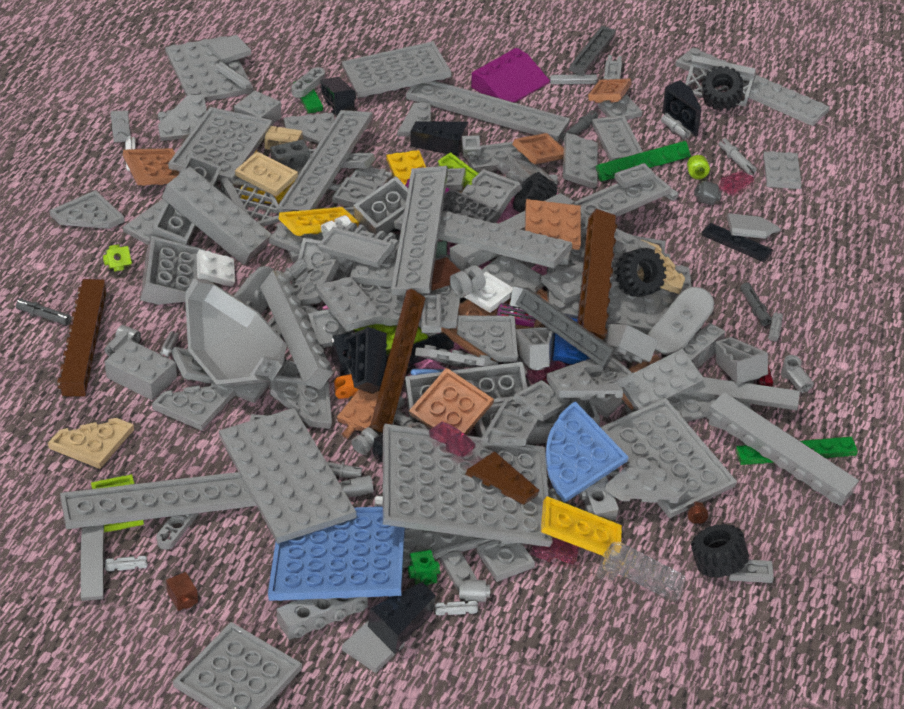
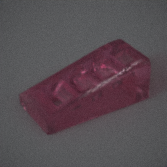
[719,171,754,196]

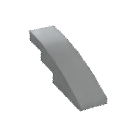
[81,525,105,601]

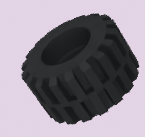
[702,66,743,111]
[513,172,558,213]
[615,248,667,297]
[691,524,749,578]

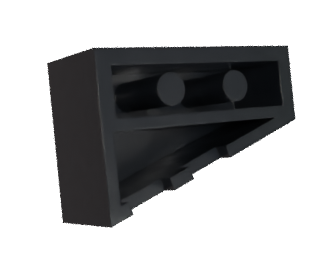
[344,327,387,393]

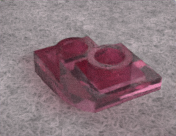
[526,361,566,385]
[429,421,476,458]
[531,538,579,565]

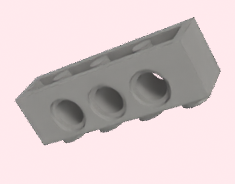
[683,323,726,368]
[579,476,619,521]
[277,597,368,640]

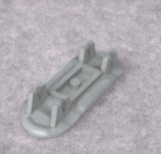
[234,266,275,315]
[648,287,714,356]

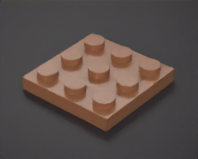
[123,148,180,186]
[525,199,581,250]
[409,368,494,435]

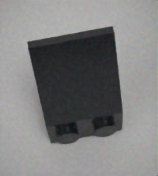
[662,80,702,137]

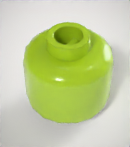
[687,155,710,180]

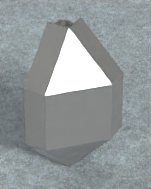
[185,278,287,386]

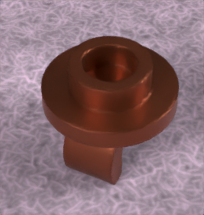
[687,501,709,524]

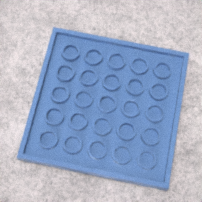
[268,506,405,601]

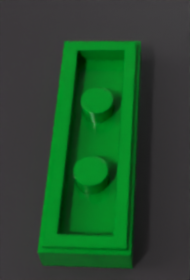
[293,82,323,114]

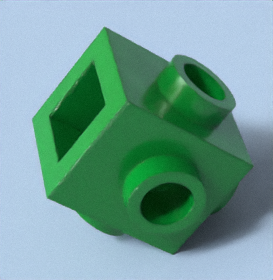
[408,550,440,586]

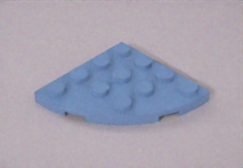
[545,401,629,503]

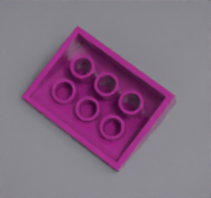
[471,48,550,103]

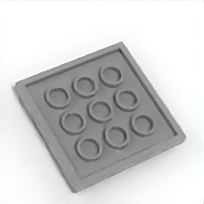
[173,622,302,709]

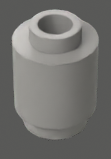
[459,580,490,602]

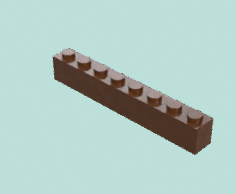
[577,209,617,340]
[57,279,107,397]

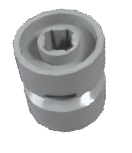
[450,265,486,298]

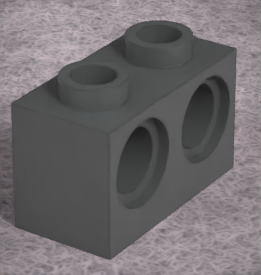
[270,139,310,169]

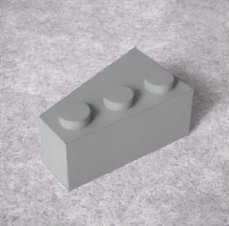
[516,327,553,370]
[716,337,768,384]

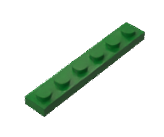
[595,141,691,182]
[735,436,858,465]

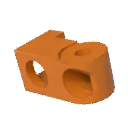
[334,374,370,399]

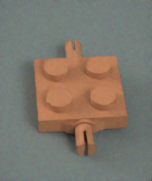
[337,390,379,439]

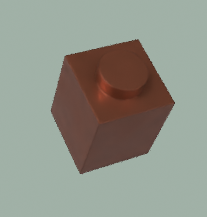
[166,572,198,611]

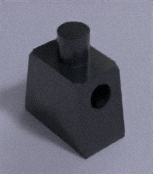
[331,332,352,377]

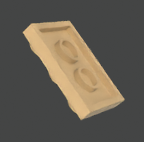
[235,152,298,196]

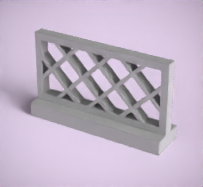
[685,55,756,107]
[220,177,280,226]

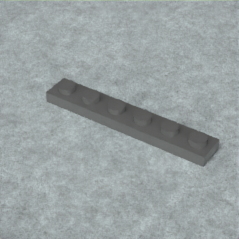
[569,26,616,76]
[516,288,616,367]

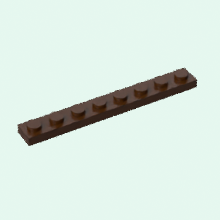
[370,289,426,434]

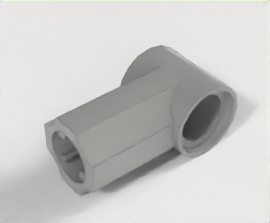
[104,325,141,357]
[781,355,814,393]

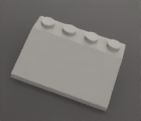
[140,236,205,305]

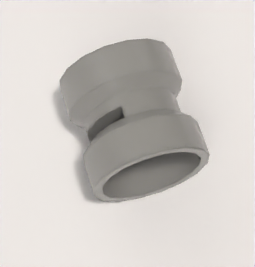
[351,427,379,455]

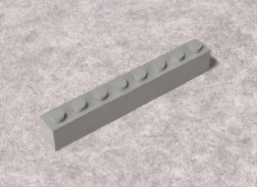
[450,193,575,271]
[260,270,333,389]
[707,392,859,506]

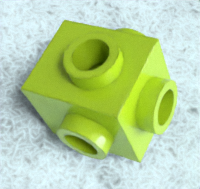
[103,244,132,272]

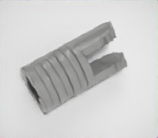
[339,475,374,498]

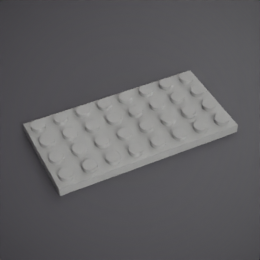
[219,408,357,544]

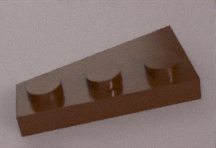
[465,451,540,505]

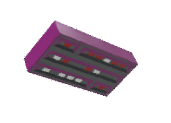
[497,303,536,328]

